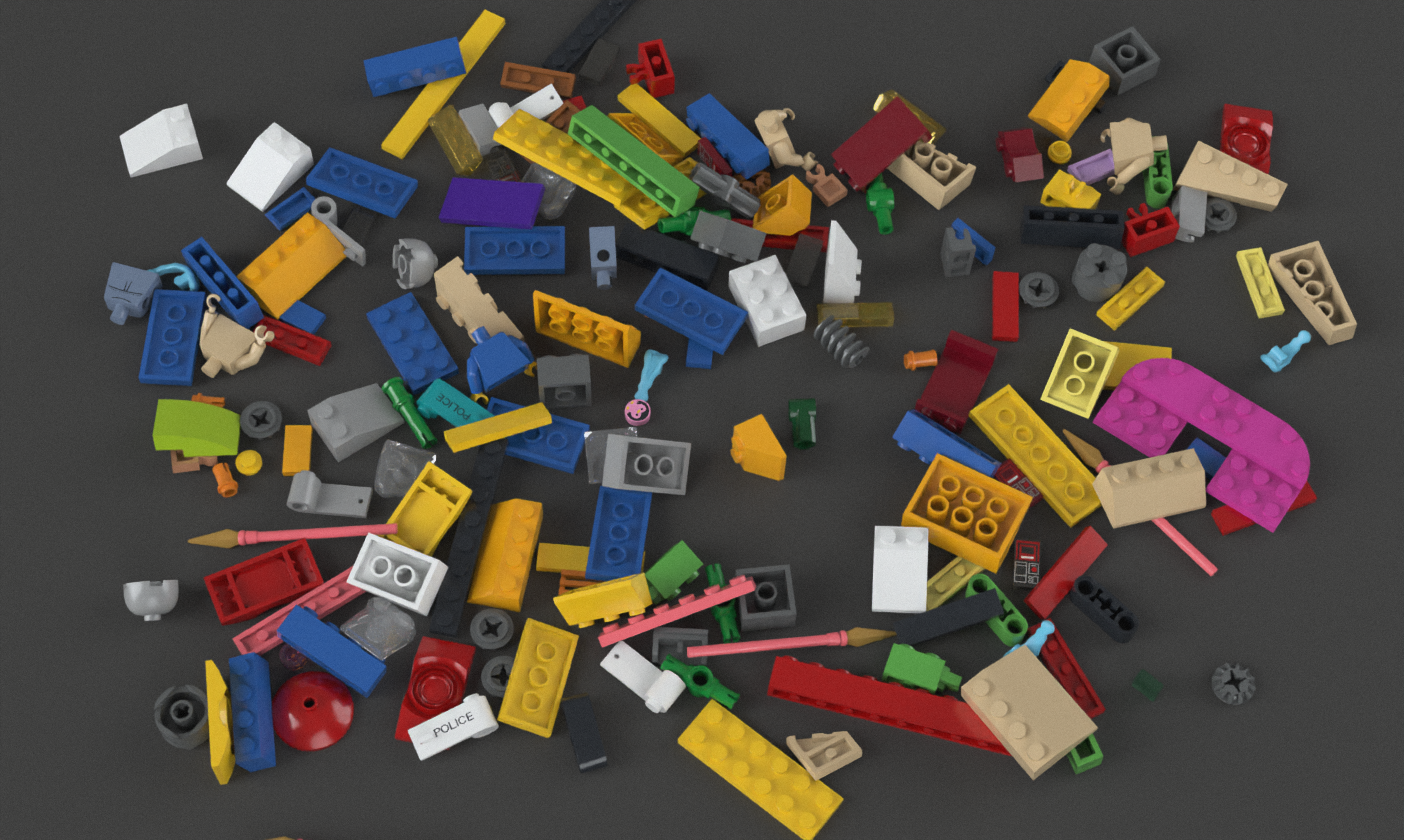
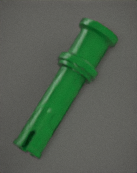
[381,377,438,449]

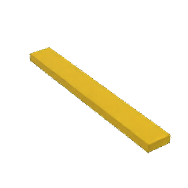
[381,9,505,159]

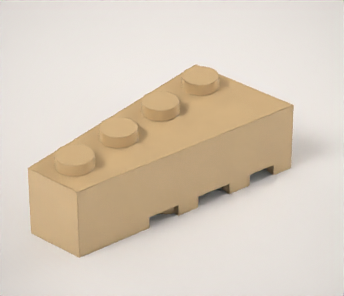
[887,141,976,210]
[1268,241,1357,345]
[434,256,524,344]

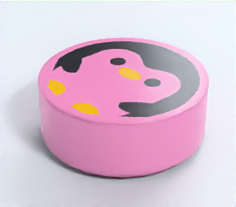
[625,399,651,426]

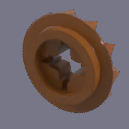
[733,169,771,197]

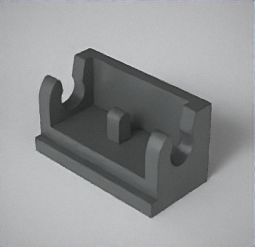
[940,227,976,277]
[652,627,708,666]

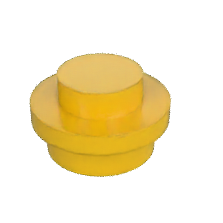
[1047,141,1072,164]
[235,450,262,476]

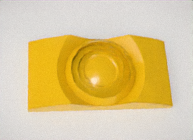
[378,461,473,557]
[205,660,235,785]

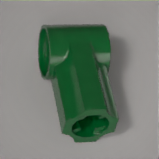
[788,398,816,450]

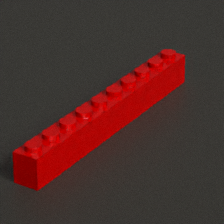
[767,656,1013,757]

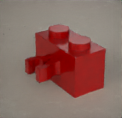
[626,39,675,98]
[1122,203,1180,257]

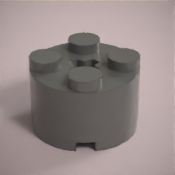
[1072,243,1127,302]
[154,685,209,750]

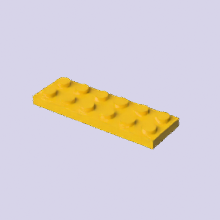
[493,109,637,207]
[969,384,1102,528]
[678,699,844,840]

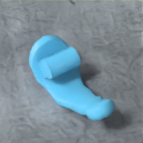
[146,263,200,291]
[1260,330,1311,373]
[634,349,669,402]
[1003,620,1055,657]

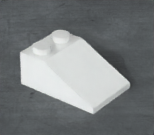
[120,104,203,177]
[227,122,314,212]
[823,220,862,305]
[872,526,928,613]
[346,533,448,616]

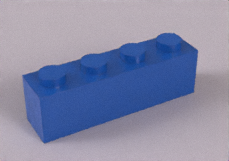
[363,37,466,97]
[686,93,770,180]
[181,237,264,329]
[893,409,1002,478]
[276,604,387,698]
[229,652,276,772]

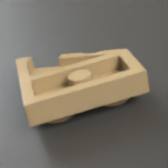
[786,731,862,781]

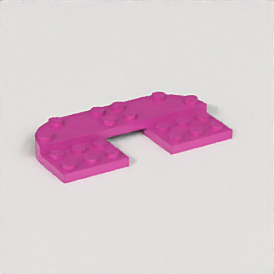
[1093,358,1310,533]

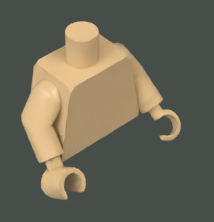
[754,108,818,171]
[1100,118,1168,195]
[200,294,274,378]

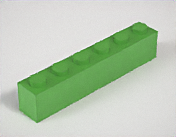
[568,105,700,217]

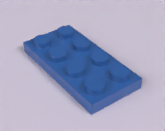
[306,147,418,219]
[464,226,565,275]
[635,268,748,355]
[138,289,207,386]
[366,292,459,395]
[478,397,590,474]
[585,486,652,581]

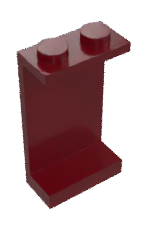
[831,96,933,195]
[915,330,998,434]

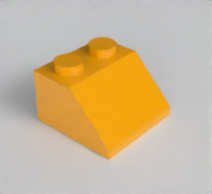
[753,174,812,236]
[730,414,787,481]

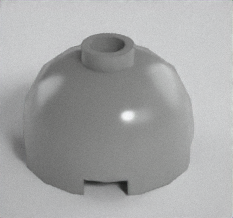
[392,238,438,289]
[123,580,179,621]

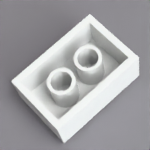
[728,255,806,347]

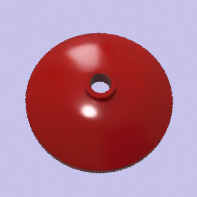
[272,671,354,751]

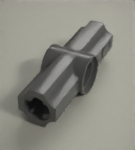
[688,162,761,219]

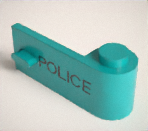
[416,378,494,427]

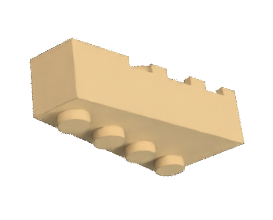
[1173,141,1288,212]

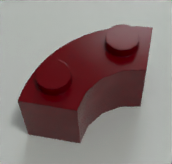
[995,127,1044,182]

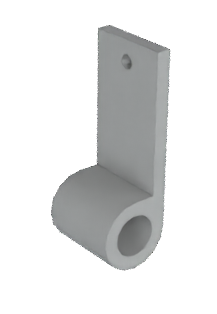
[311,196,366,267]
[287,470,373,518]

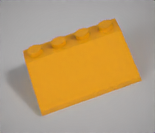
[533,290,641,368]
[901,453,1033,574]

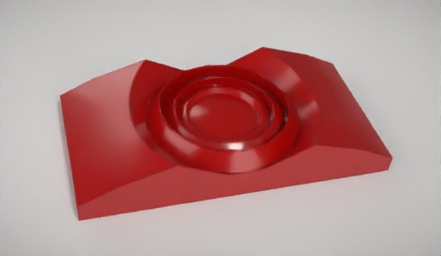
[1220,104,1273,175]
[203,538,324,626]
[395,636,476,750]

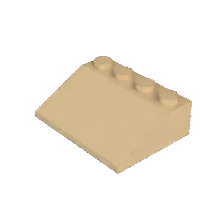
[961,644,1098,780]

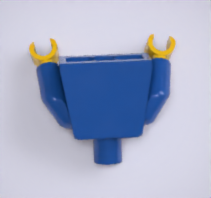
[467,326,537,405]

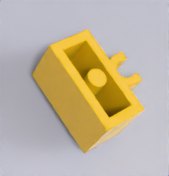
[1040,169,1101,209]

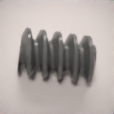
[814,315,870,369]

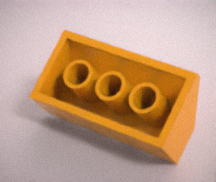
[236,212,347,320]
[467,498,543,612]

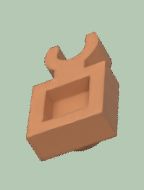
[806,164,848,207]
[171,449,218,473]

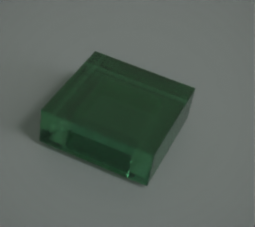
[1131,669,1164,702]

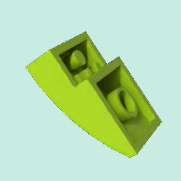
[153,399,241,457]

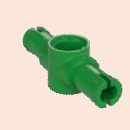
[866,173,894,235]
[658,207,731,236]
[705,564,741,644]
[660,654,740,710]

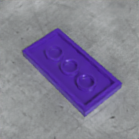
[439,177,545,230]

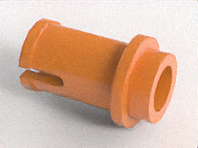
[904,350,938,371]
[191,393,225,408]
[212,463,238,498]

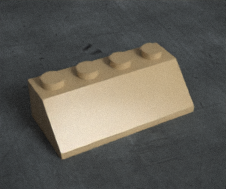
[1092,448,1206,529]

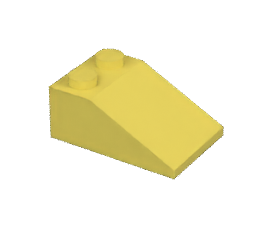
[1040,329,1120,419]

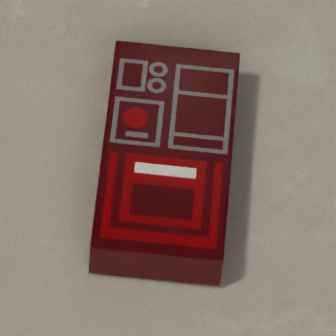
[697,137,733,177]
[993,458,1043,509]

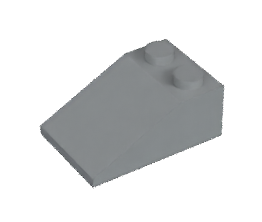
[307,383,405,463]
[602,434,691,495]

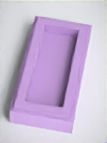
[1067,149,1115,186]

